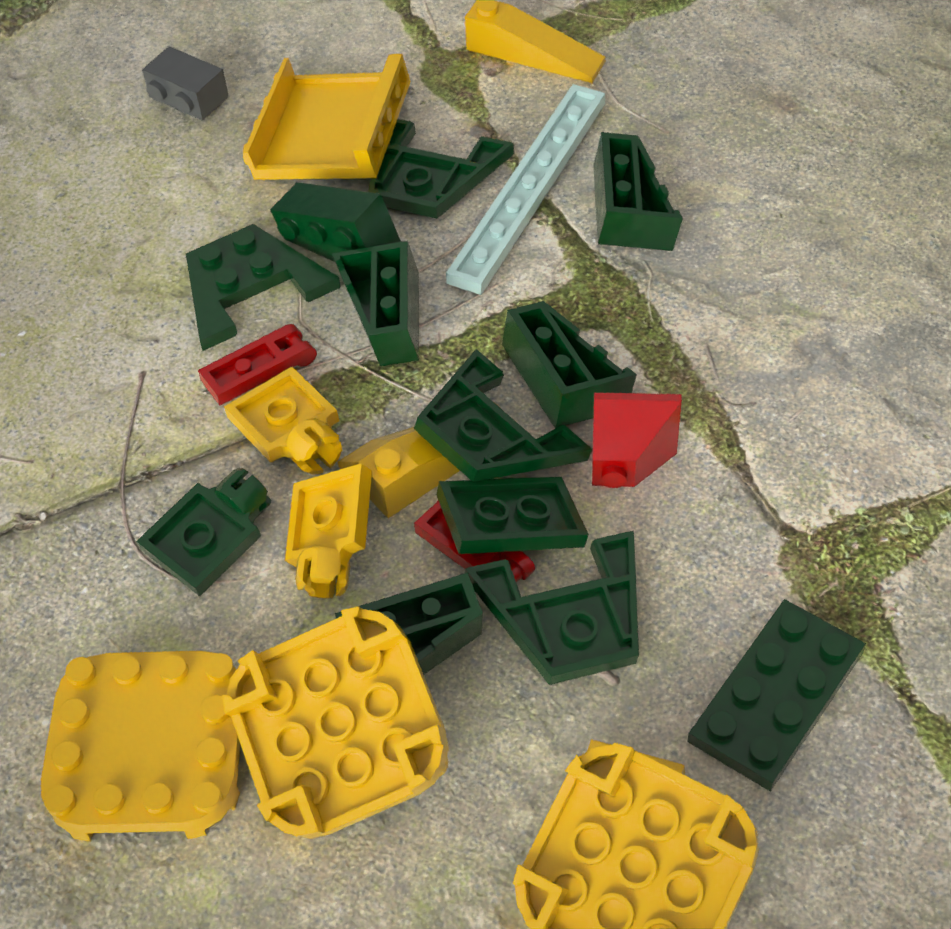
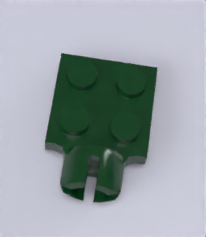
[136,467,272,597]

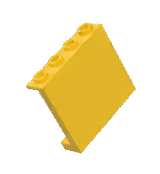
[243,54,411,180]

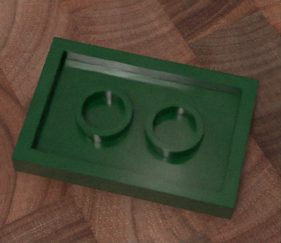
[436,476,589,554]

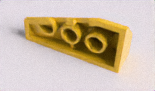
[465,0,606,83]
[337,402,497,519]

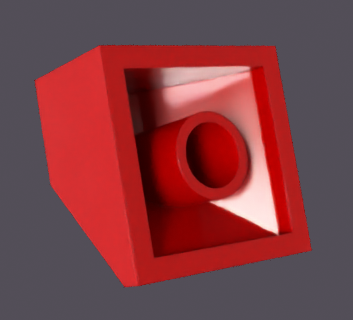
[592,393,682,488]

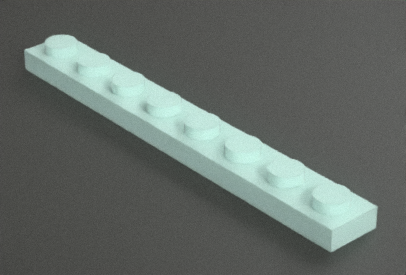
[446,84,605,295]

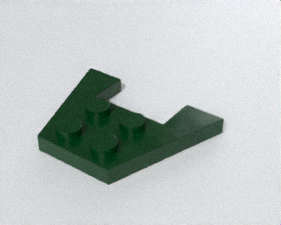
[368,119,515,219]
[186,224,341,351]
[414,349,593,482]
[464,530,639,685]

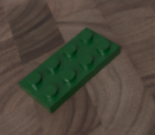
[687,599,866,792]

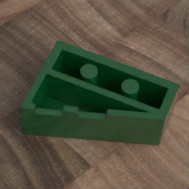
[593,132,683,251]
[270,182,401,262]
[332,240,419,367]
[502,301,637,428]
[335,572,483,675]

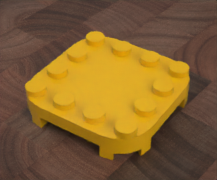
[222,606,449,839]
[41,650,241,841]
[513,742,759,929]

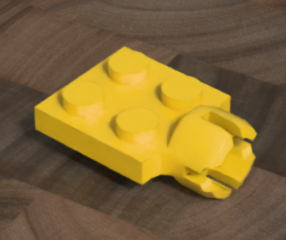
[224,367,342,475]
[285,463,372,599]

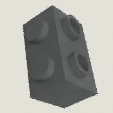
[142,46,229,121]

